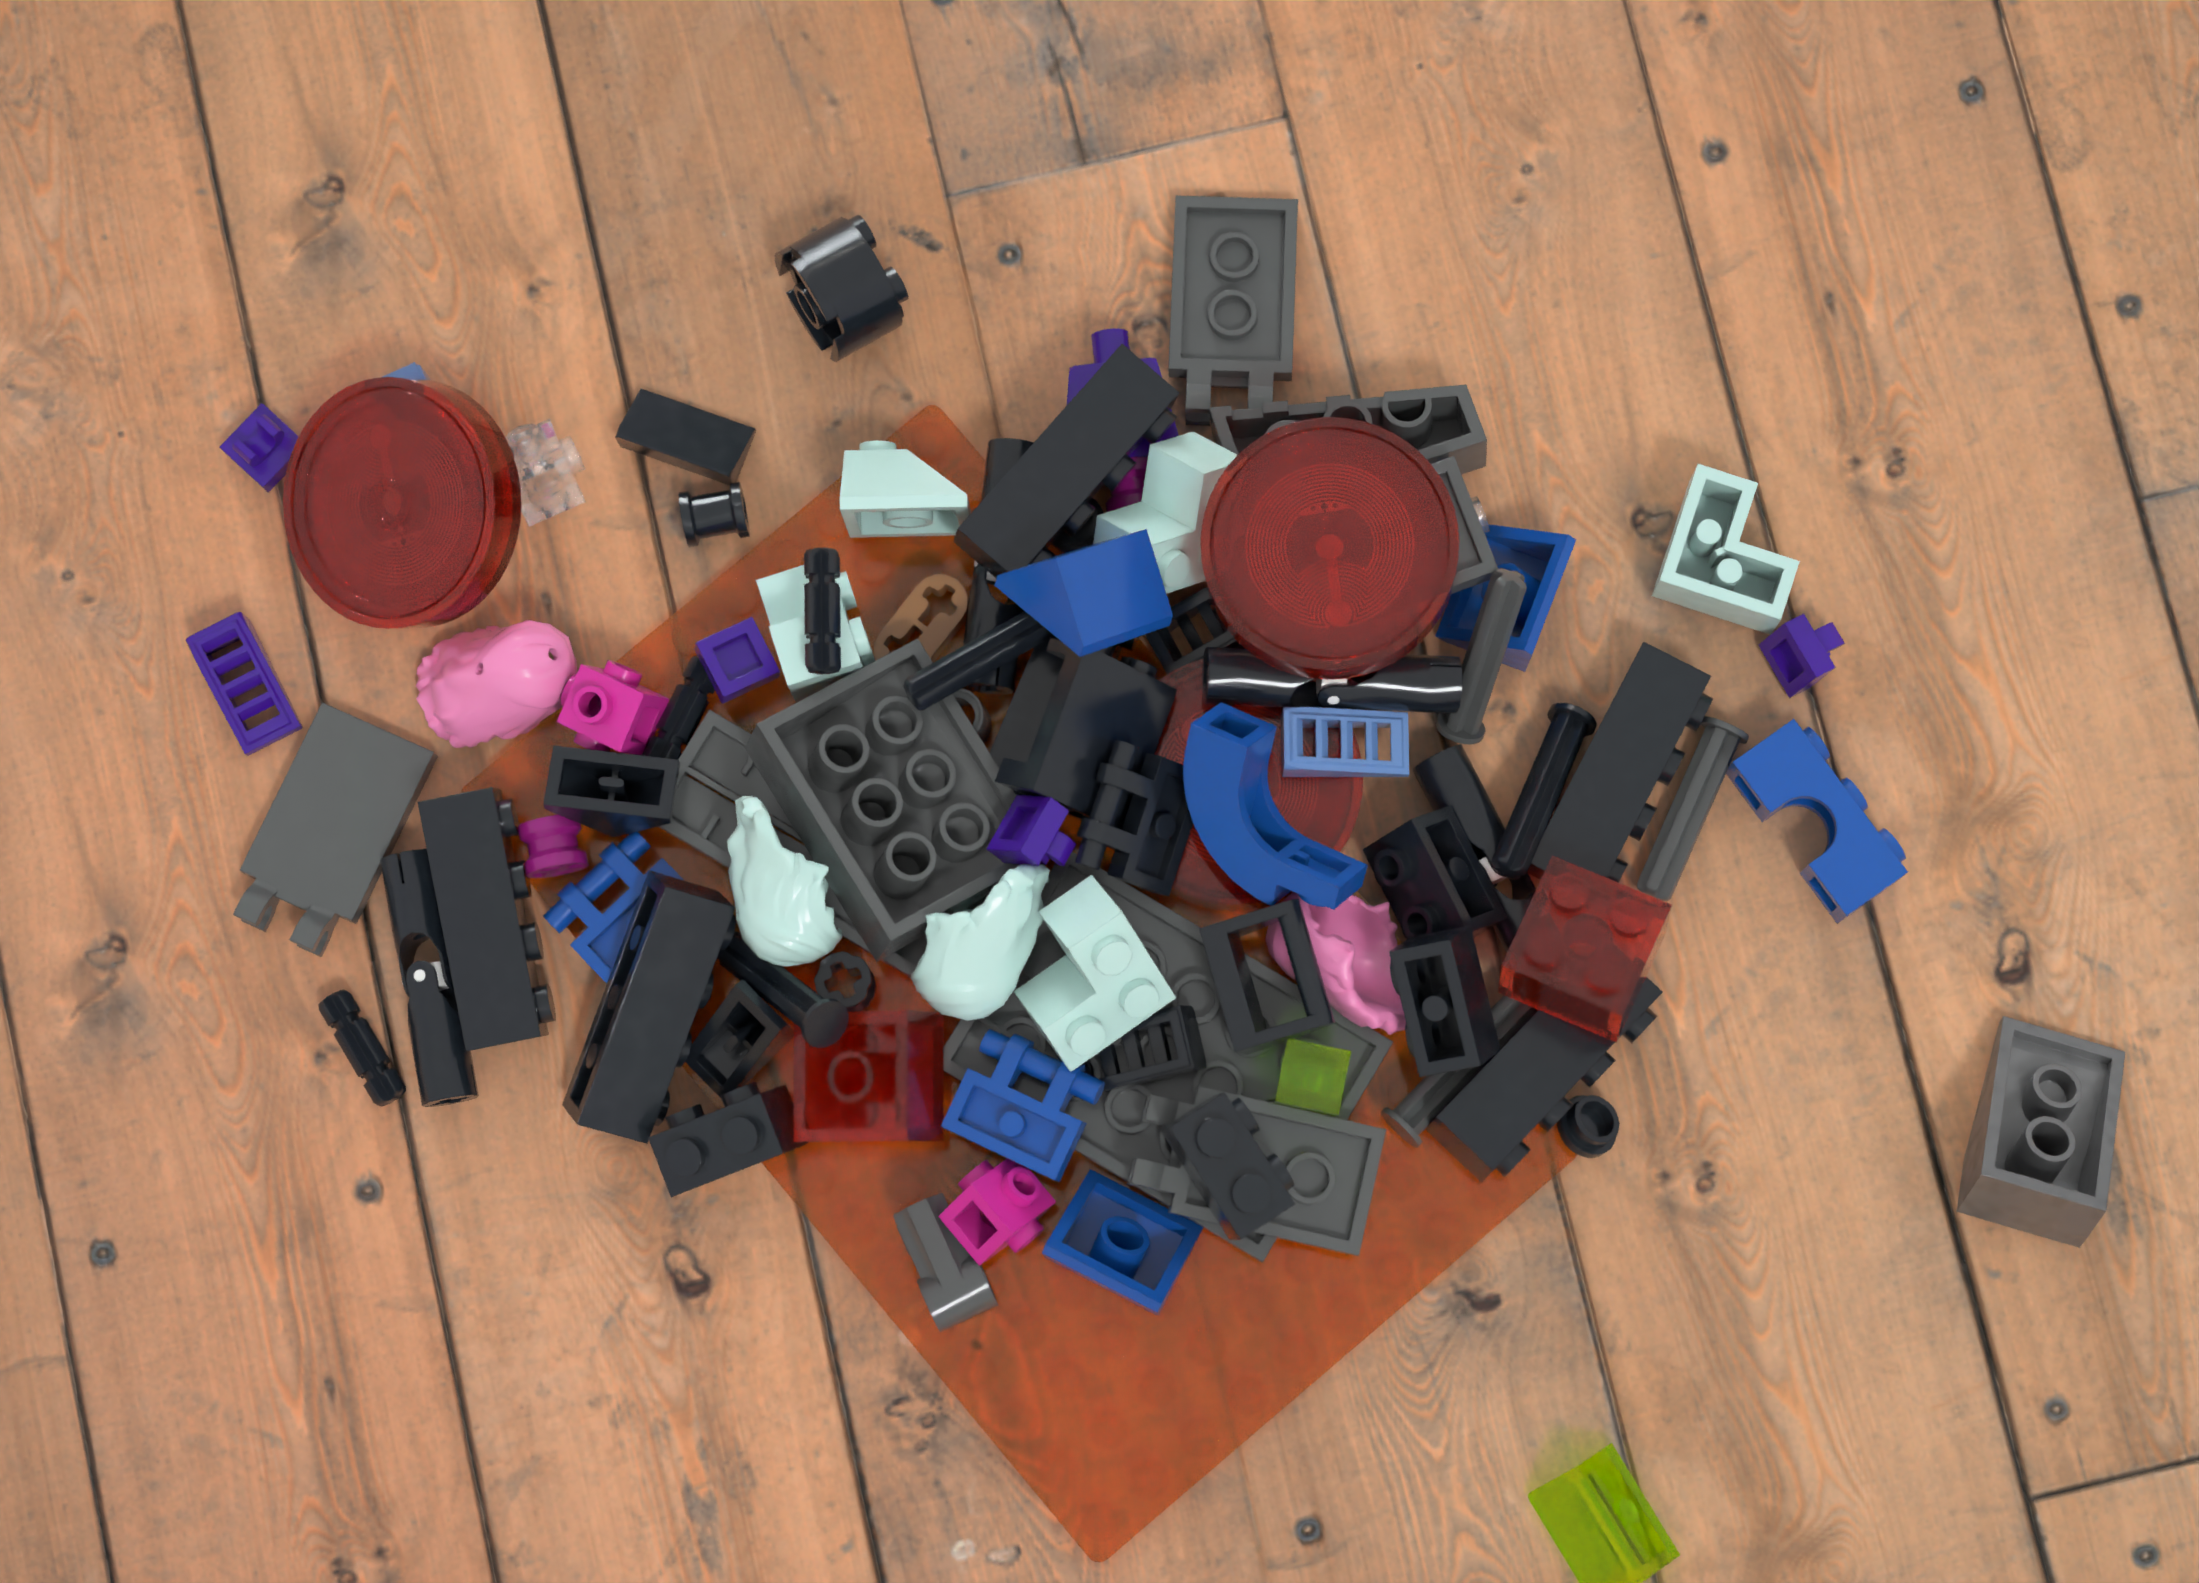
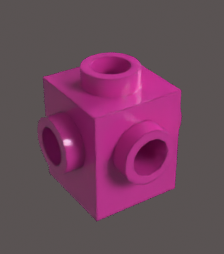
[557,660,669,755]
[938,1158,1056,1266]

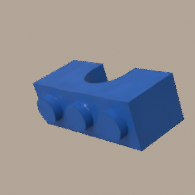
[1726,719,1908,924]

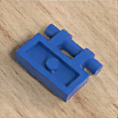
[543,832,683,984]
[940,1029,1105,1182]

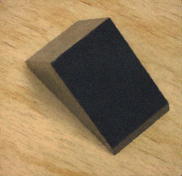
[543,745,680,837]
[685,980,796,1098]

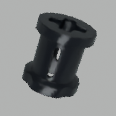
[678,482,750,547]
[814,951,876,1015]

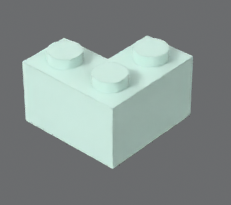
[1093,432,1247,594]
[1652,464,1800,635]
[756,565,875,703]
[1013,875,1176,1072]

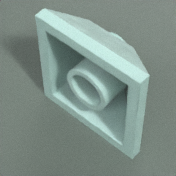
[840,441,971,538]

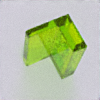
[1528,1443,1680,1583]

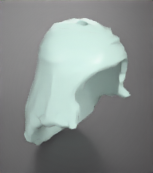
[727,796,842,967]
[911,864,1050,1021]

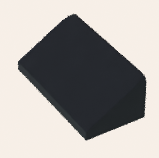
[615,389,756,485]

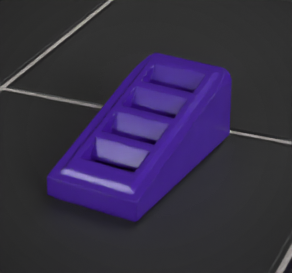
[186,612,303,756]

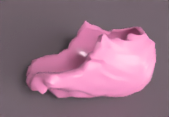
[416,620,577,748]
[1265,892,1406,1035]

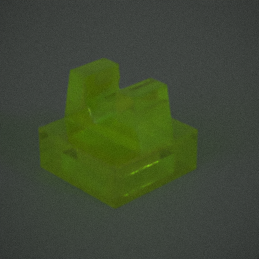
[1275,1038,1351,1116]

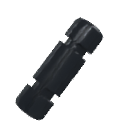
[804,547,841,674]
[642,655,715,760]
[318,989,406,1107]

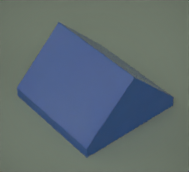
[1435,523,1576,672]
[994,529,1173,657]
[1042,1169,1203,1316]

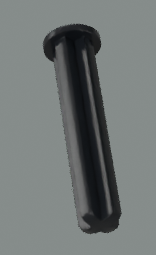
[903,611,1054,710]
[1492,703,1597,880]
[717,931,849,1048]

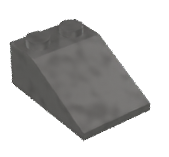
[1956,1016,2125,1248]

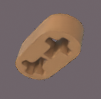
[873,574,969,662]

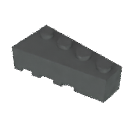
[1209,384,1487,535]

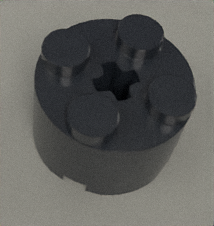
[775,215,909,362]

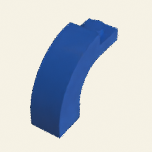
[1183,702,1368,910]

